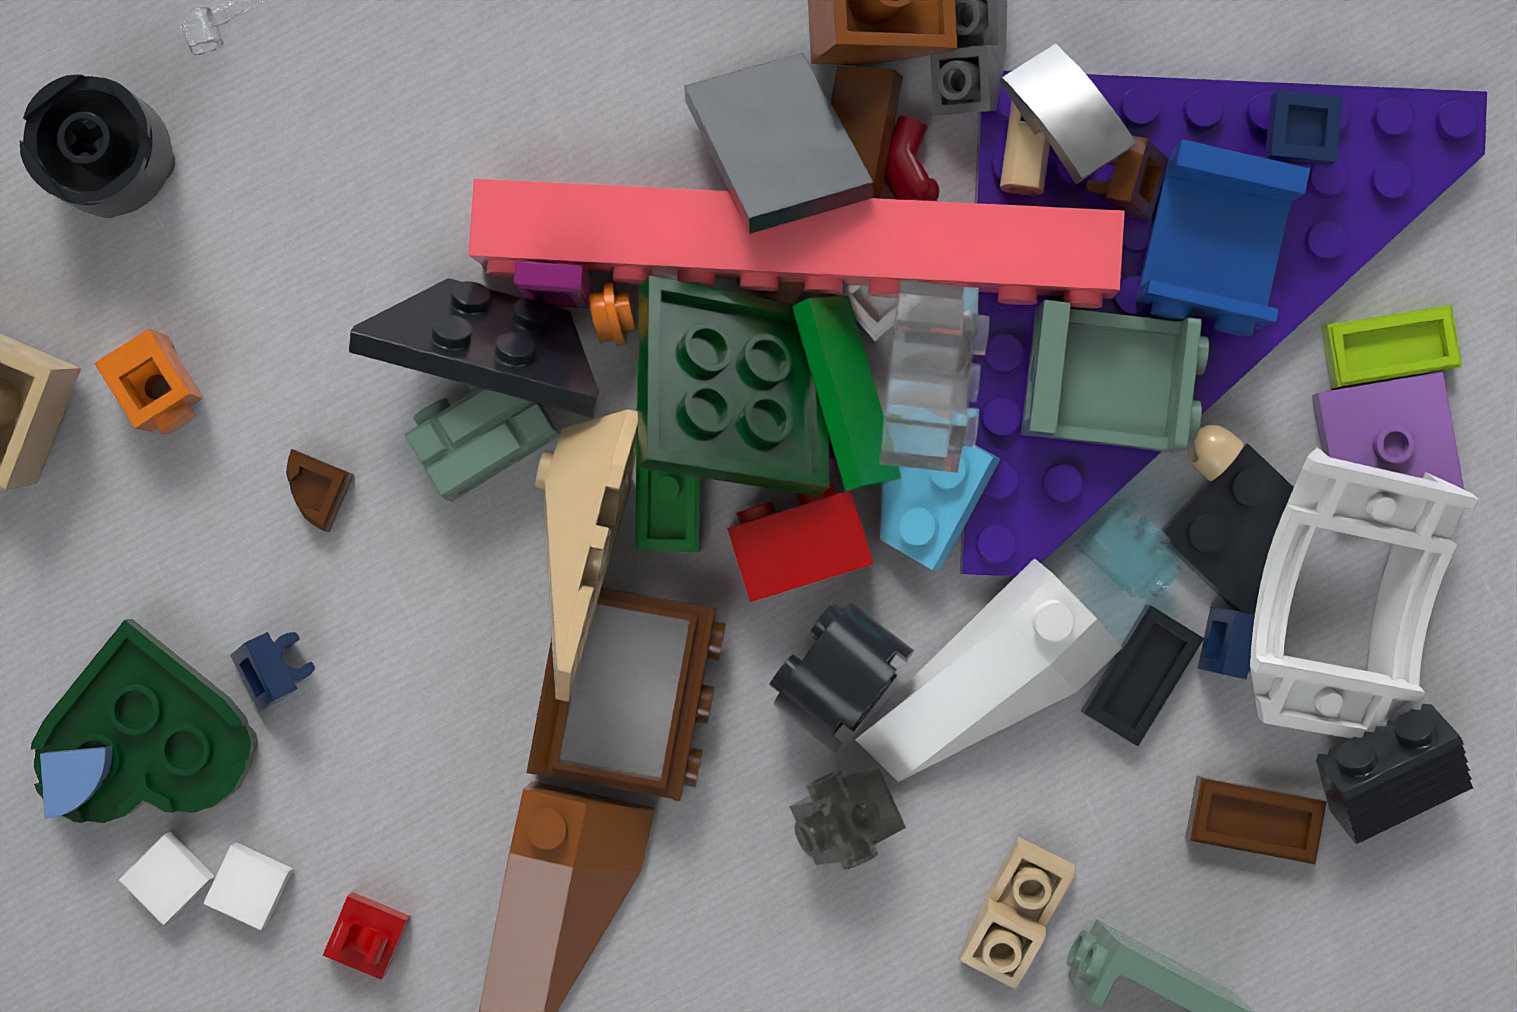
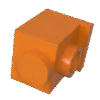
[94,329,204,435]

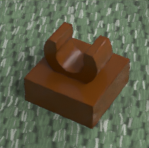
[1086,136,1169,220]

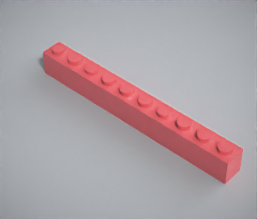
[468,179,1124,308]

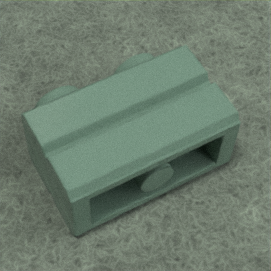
[405,384,560,502]

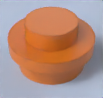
[589,282,637,346]

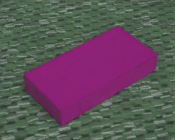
[514,261,593,309]

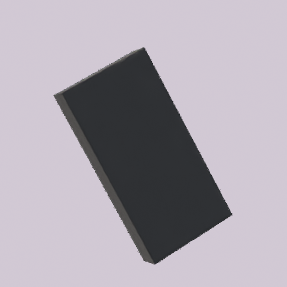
[1080,604,1204,746]

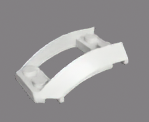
[1250,447,1479,739]

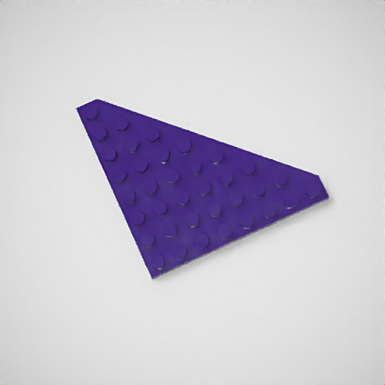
[960,70,1487,577]

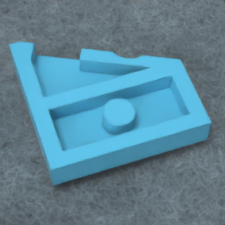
[880,400,1000,571]

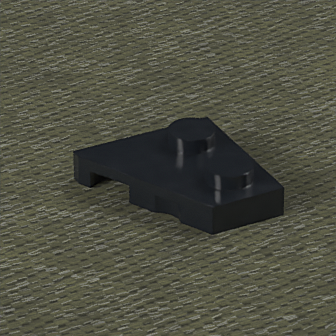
[1156,443,1294,615]

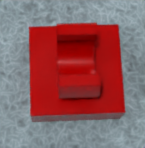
[322,892,410,980]

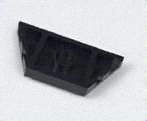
[349,278,599,418]

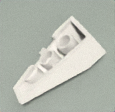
[853,558,1122,782]

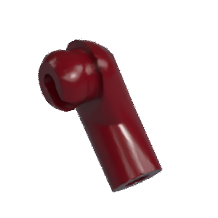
[884,116,940,201]

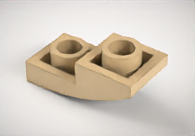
[959,836,1075,989]

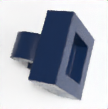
[1265,90,1343,167]
[1197,607,1255,680]
[230,632,315,711]

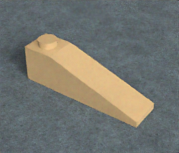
[535,409,638,702]

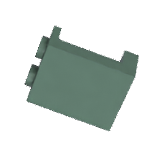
[1021,300,1209,453]
[1067,919,1255,1012]

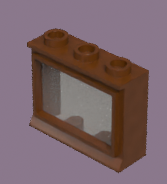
[526,587,726,801]

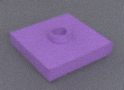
[1312,372,1464,489]

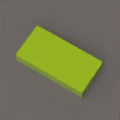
[1321,305,1463,389]

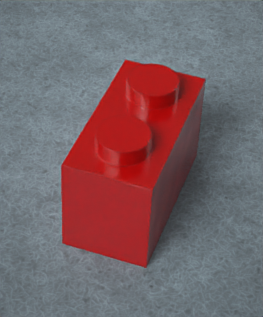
[727,483,874,602]

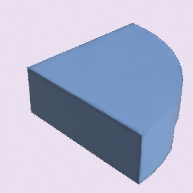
[40,746,113,819]

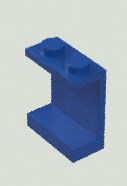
[1135,139,1310,336]

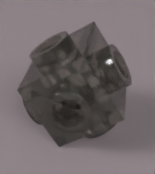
[789,769,906,870]

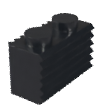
[1316,703,1474,844]

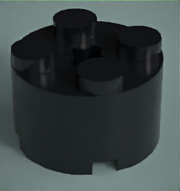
[19,74,175,218]
[769,602,914,753]

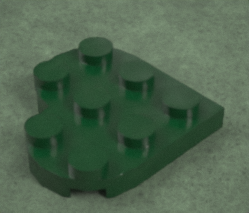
[31,619,258,823]

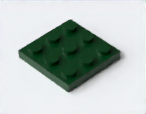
[637,275,830,496]

